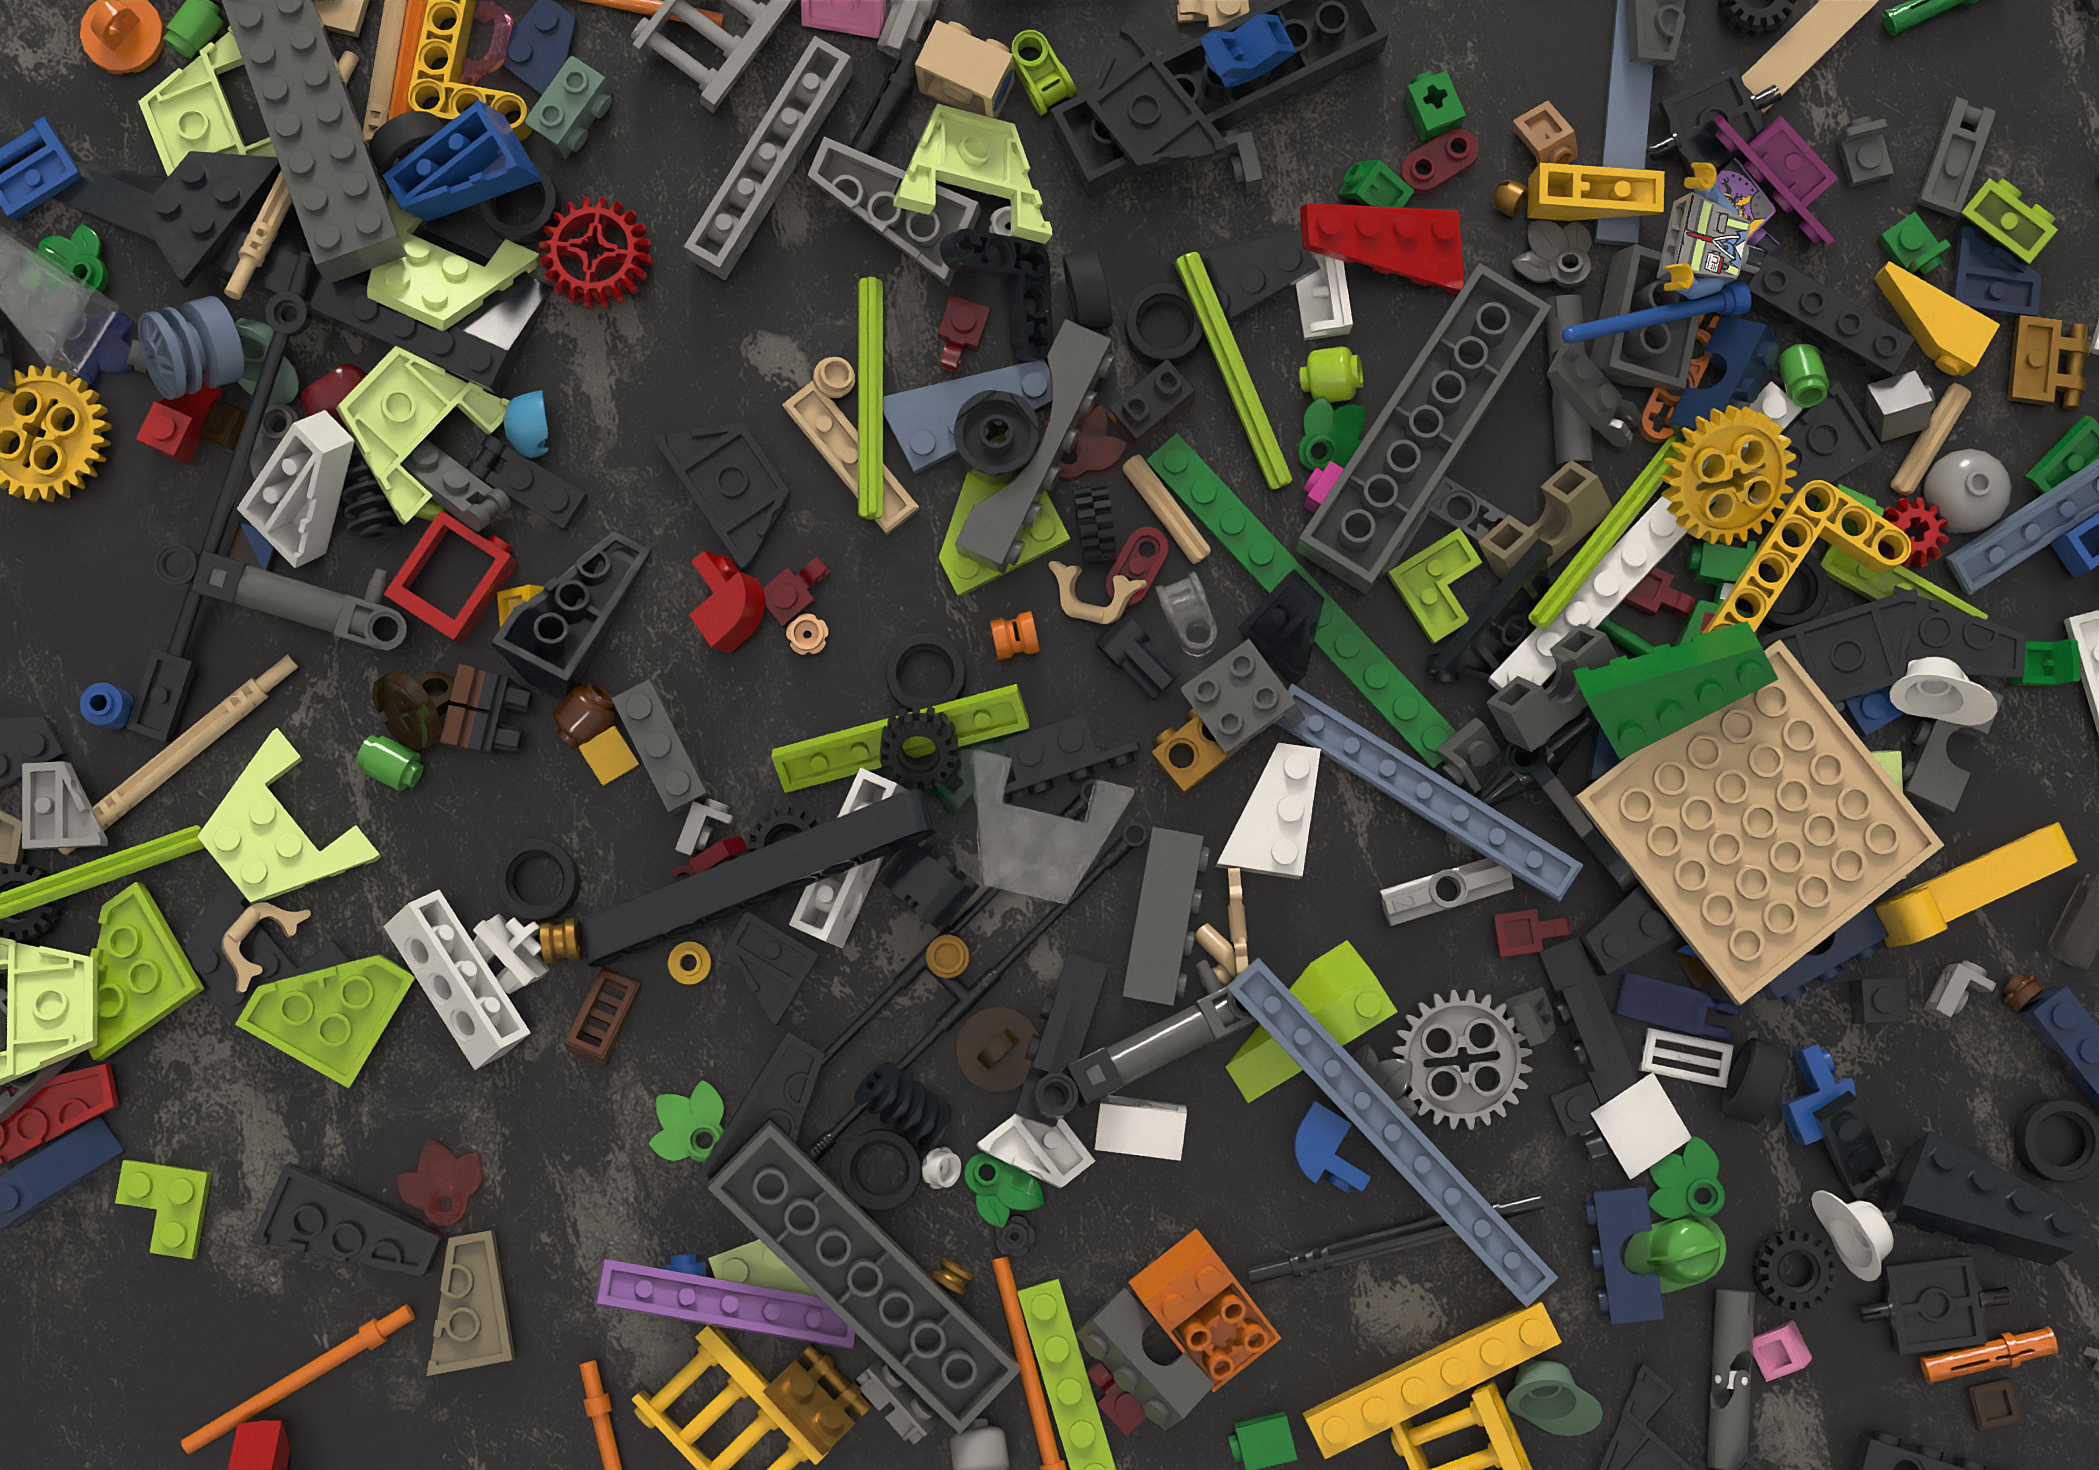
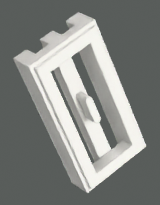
[1639,1028,1734,1088]

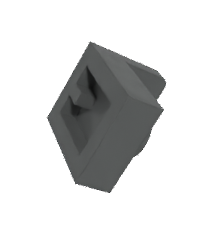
[1836,117,1894,188]
[1211,129,1263,194]
[1437,717,1501,794]
[1504,987,1560,1047]

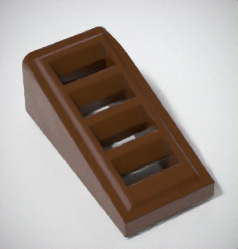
[564,967,641,1067]

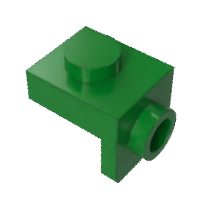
[2011,639,2081,687]

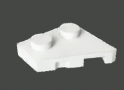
[976,1114,1095,1189]

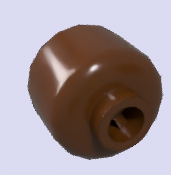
[553,682,617,747]

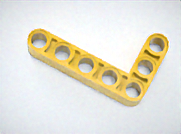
[408,0,532,141]
[1702,480,1911,634]
[1872,822,2078,948]

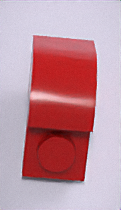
[689,550,765,653]

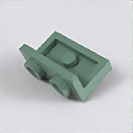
[525,56,613,160]

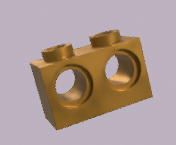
[1151,708,1249,796]

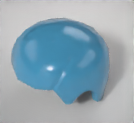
[503,390,548,458]

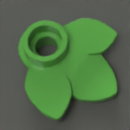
[649,1081,724,1162]

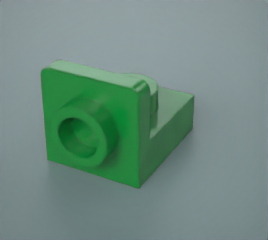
[1339,159,1414,208]
[1877,212,1951,276]

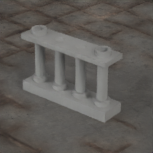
[630,0,797,113]

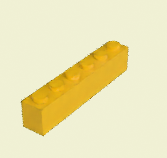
[1302,1300,1562,1459]

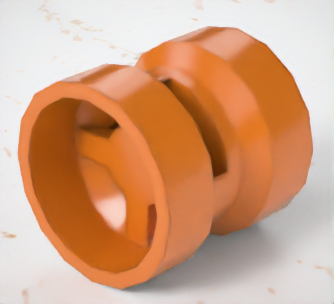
[990,611,1040,661]

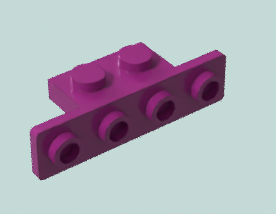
[1714,115,1838,247]

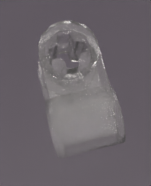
[1155,571,1217,657]

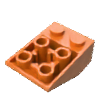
[1129,1228,1282,1392]

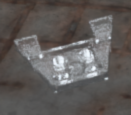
[971,749,1135,904]

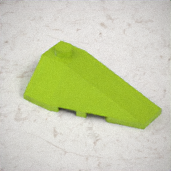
[1225,940,1398,1103]

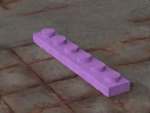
[594,1259,855,1349]

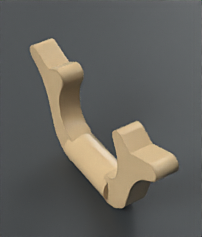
[1048,561,1147,624]
[1227,867,1248,976]
[222,902,311,994]

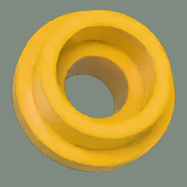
[668,942,711,985]

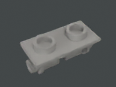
[856,1357,942,1445]

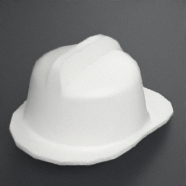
[1890,657,1997,726]
[1811,1190,1894,1281]

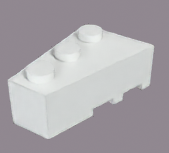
[237,410,355,568]
[1215,743,1321,880]

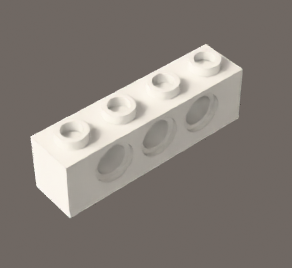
[789,768,908,948]
[383,890,531,1070]

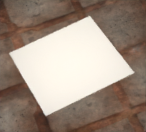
[1591,1072,1692,1180]

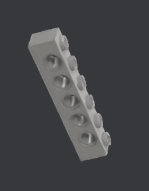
[684,36,854,281]

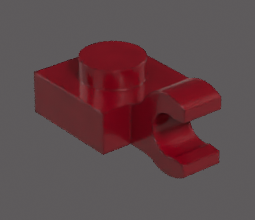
[938,296,990,374]
[763,556,831,628]
[1622,567,1696,620]
[672,835,748,877]
[1493,909,1572,958]
[1086,1359,1147,1436]

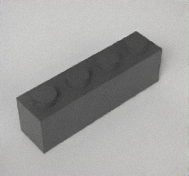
[1122,827,1210,1007]

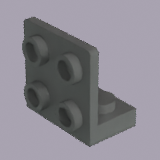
[1181,639,1306,754]

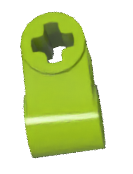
[1012,30,1078,116]

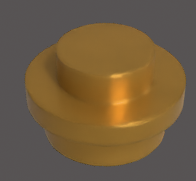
[926,935,969,978]

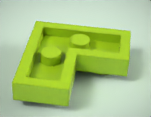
[1387,528,1483,645]
[115,1160,212,1259]

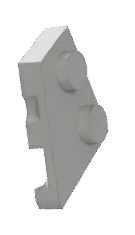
[22,762,108,850]

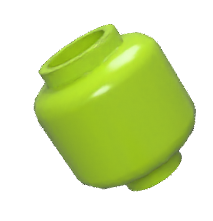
[1300,347,1364,403]

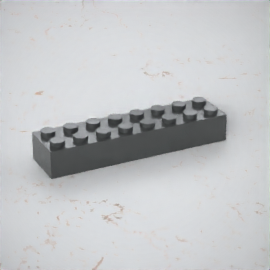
[222,0,407,284]
[1296,263,1552,596]
[708,1120,1021,1434]

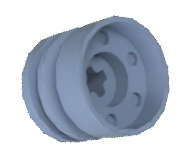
[138,296,244,400]

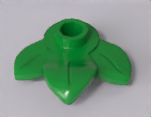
[35,224,108,302]
[1297,397,1366,471]
[1648,1136,1725,1219]
[963,1153,1044,1229]

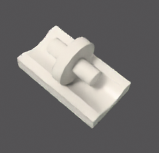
[473,914,551,994]

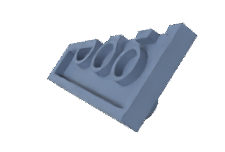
[883,359,1053,474]

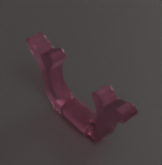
[458,0,514,86]

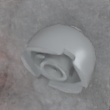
[1922,449,2012,534]

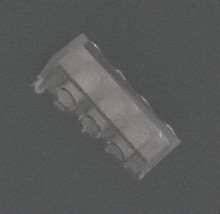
[0,225,120,377]

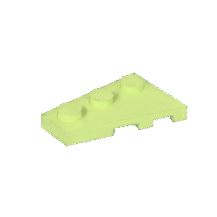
[708,1239,817,1296]

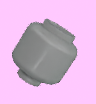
[949,1418,1009,1470]

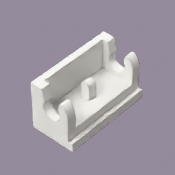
[1295,252,1353,341]
[1095,1095,1187,1161]

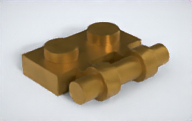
[2007,315,2091,410]
[762,1343,872,1456]

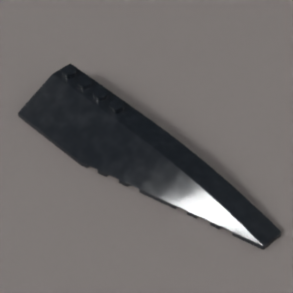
[52,162,553,398]

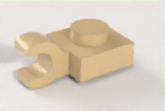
[1177,0,1249,32]

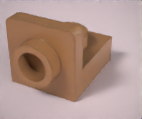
[1513,101,1578,166]

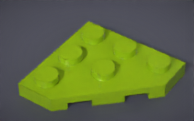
[939,432,1070,598]
[88,882,204,1061]
[235,954,416,1088]

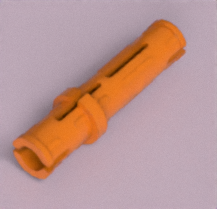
[1920,1326,2058,1385]

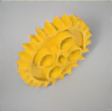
[0,365,112,502]
[1661,405,1797,545]

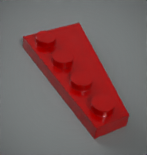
[1300,203,1464,296]
[0,1064,119,1167]

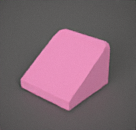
[1753,1320,1812,1382]

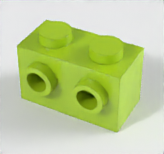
[1961,178,2058,266]

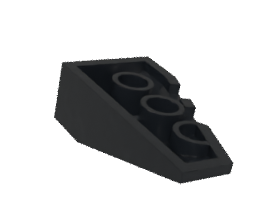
[492,531,651,700]

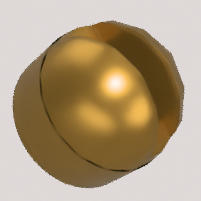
[1493,180,1528,217]

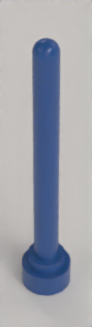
[1562,280,1751,344]

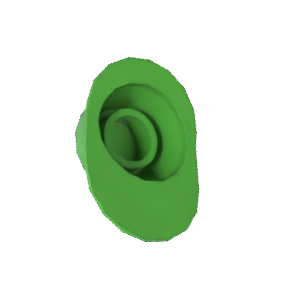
[1624,1214,1727,1293]

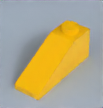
[1527,163,1665,221]
[1874,261,2000,377]

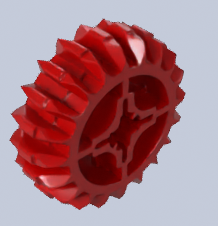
[539,196,652,310]

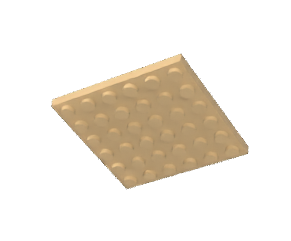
[1574,639,1944,1005]

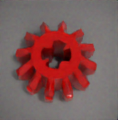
[1878,497,1949,569]

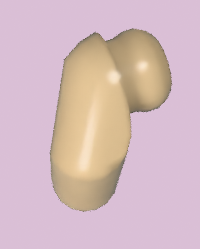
[1194,923,1237,988]

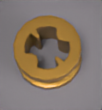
[931,1257,975,1296]

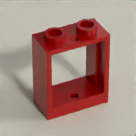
[383,510,518,646]

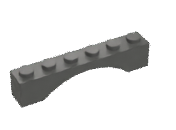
[955,319,1116,574]

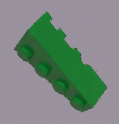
[1572,621,1778,760]

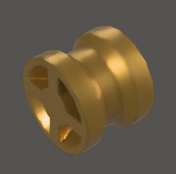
[540,918,582,964]

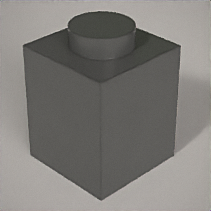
[1864,371,1936,442]

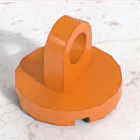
[80,0,165,75]

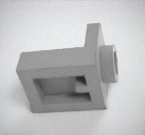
[675,798,737,858]
[1923,960,1996,1018]

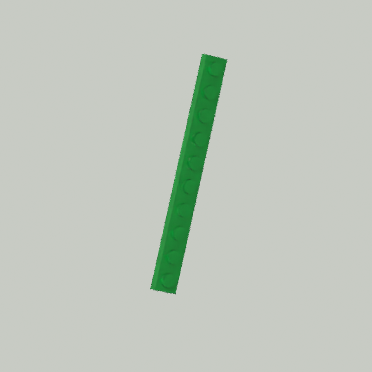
[1146,433,1457,770]

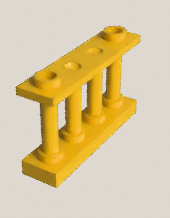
[631,1325,831,1470]
[1390,1380,1533,1470]

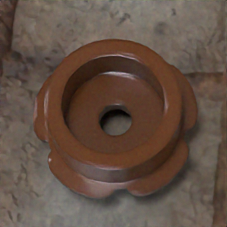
[2002,973,2043,1013]

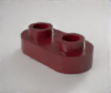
[1400,128,1479,195]
[1106,527,1168,608]

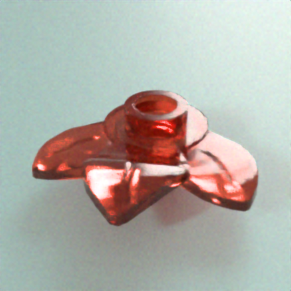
[1045,404,1126,478]
[397,1140,483,1226]

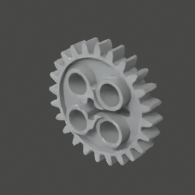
[1391,990,1533,1130]

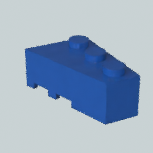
[383,100,542,222]

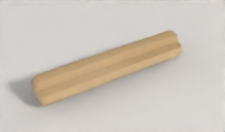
[1891,383,1971,497]
[1123,454,1211,564]

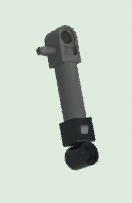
[153,543,409,650]
[1030,960,1257,1121]

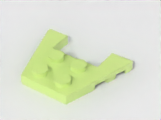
[138,26,277,177]
[893,104,1052,244]
[367,192,539,331]
[336,346,510,525]
[197,728,381,905]
[0,937,98,1086]

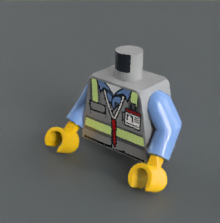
[1657,163,1765,299]

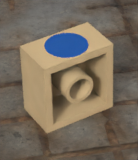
[915,20,1015,119]

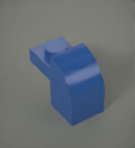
[1200,13,1296,87]
[1778,1044,1856,1145]
[1292,1101,1371,1194]

